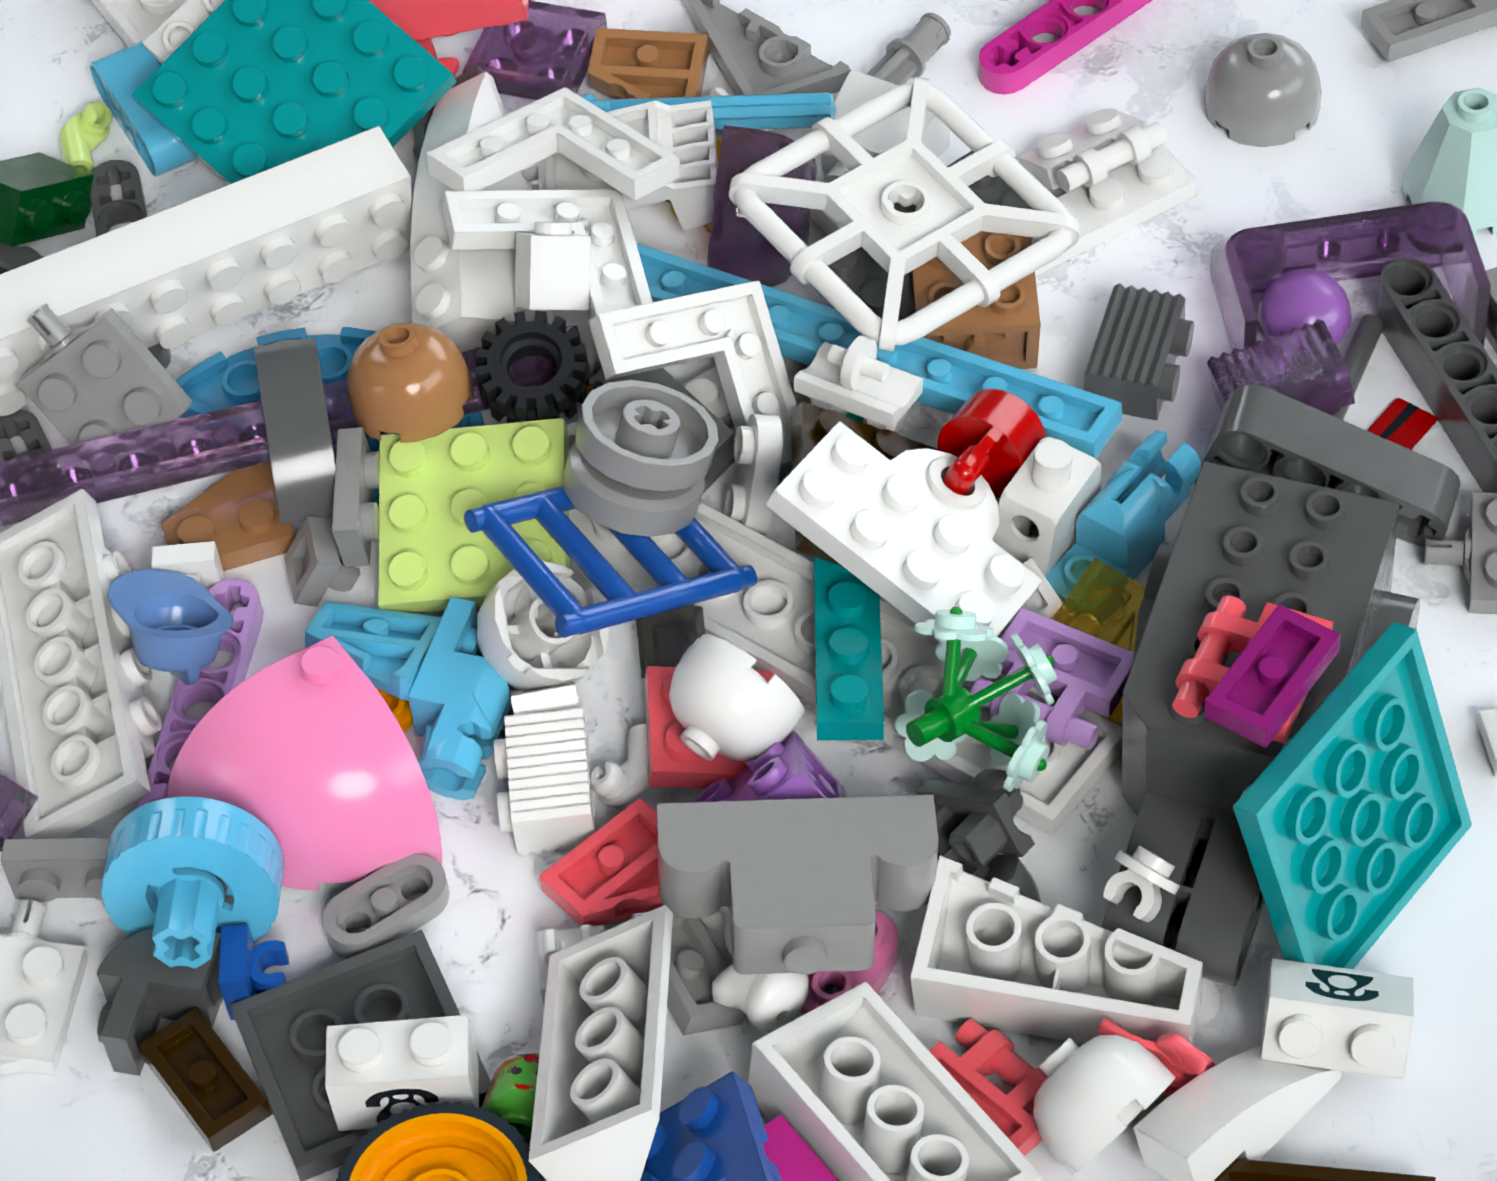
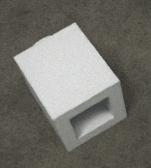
[515,221,591,310]

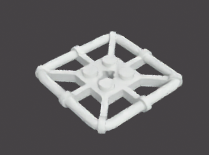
[729,77,1080,352]

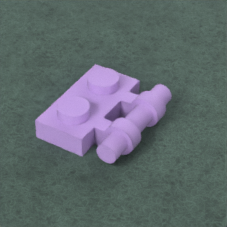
[971,607,1134,750]

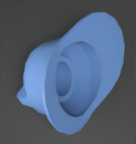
[107,569,234,686]

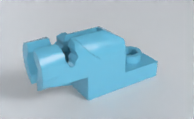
[1045,430,1202,628]
[408,597,512,800]

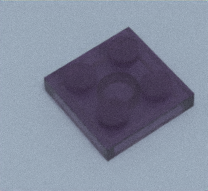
[462,0,607,100]

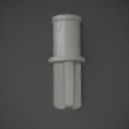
[867,12,951,86]

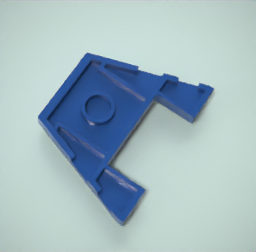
[640,1071,782,1181]

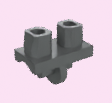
[915,768,1035,869]

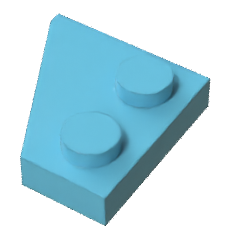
[305,601,442,700]

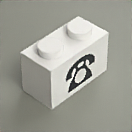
[1261,958,1414,1080]
[325,1015,479,1131]

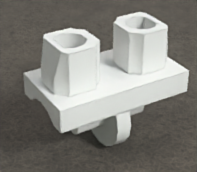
[794,336,923,433]

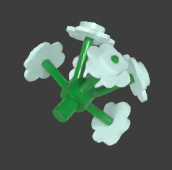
[894,606,1057,792]

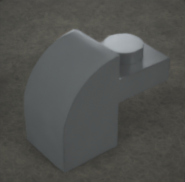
[96,928,223,1076]

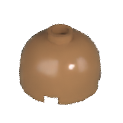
[346,323,474,443]

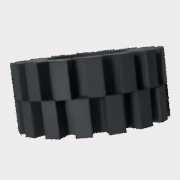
[475,311,589,423]

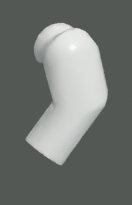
[590,724,650,806]

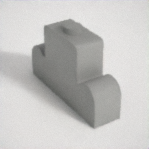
[657,795,939,974]

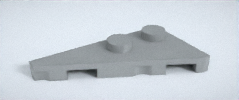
[681,0,851,95]

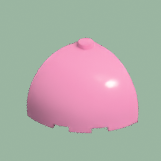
[167,635,442,891]

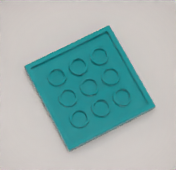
[132,0,456,185]
[1233,622,1472,969]

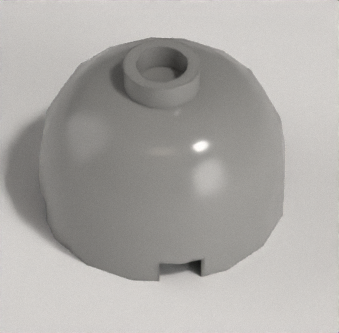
[1205,33,1322,147]

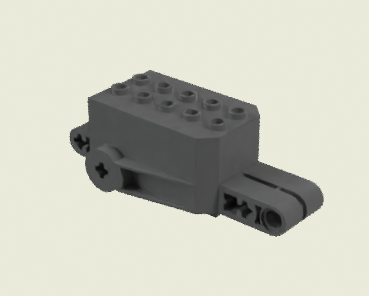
[1102,461,1420,986]

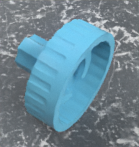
[101,796,284,969]

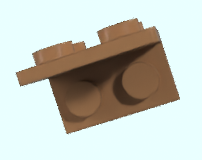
[912,231,1041,369]

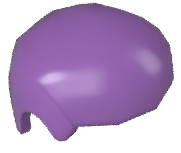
[1256,268,1352,356]

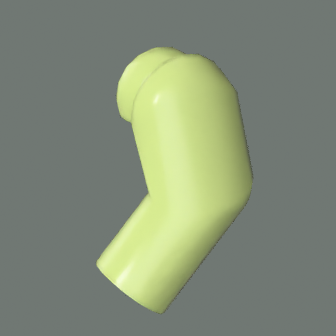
[59,102,113,173]

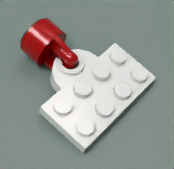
[765,389,1046,642]

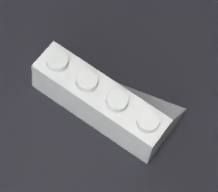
[910,855,1203,1045]

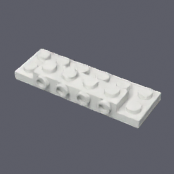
[0,489,162,839]

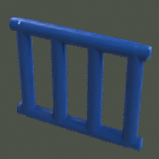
[464,485,757,638]

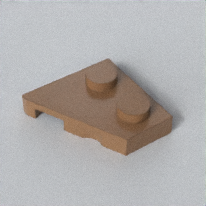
[587,28,710,99]
[161,449,296,571]

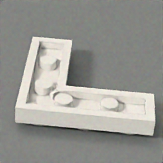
[426,87,680,201]
[442,189,653,320]
[588,280,797,467]

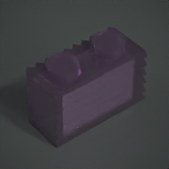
[1207,319,1355,416]

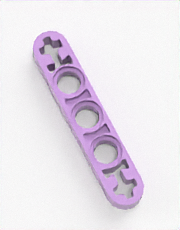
[137,578,264,808]

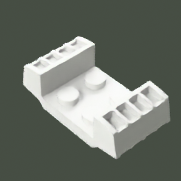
[522,100,721,231]

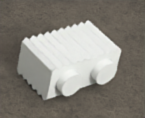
[494,707,596,856]

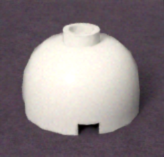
[477,560,609,692]
[669,634,805,761]
[1033,1035,1176,1175]

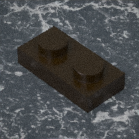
[137,1008,273,1153]

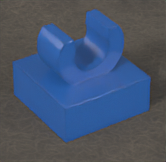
[218,924,289,1020]

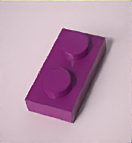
[1204,604,1341,748]

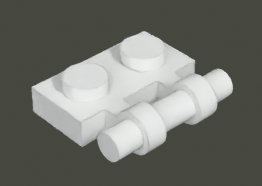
[1018,108,1168,192]

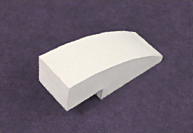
[1133,1045,1342,1181]

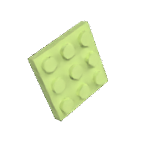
[378,418,570,613]

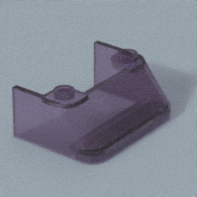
[1210,202,1491,386]

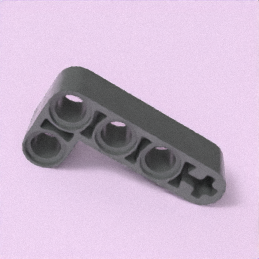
[1194,385,1461,546]

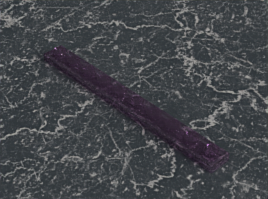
[0,325,592,527]

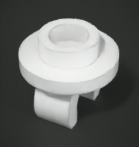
[1103,845,1180,923]

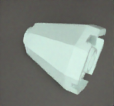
[1402,87,1497,241]

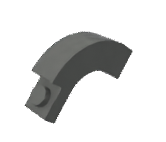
[254,338,336,524]

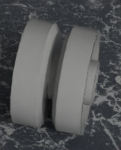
[563,380,719,537]

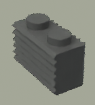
[1084,283,1194,420]

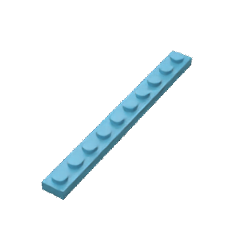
[636,243,1122,458]

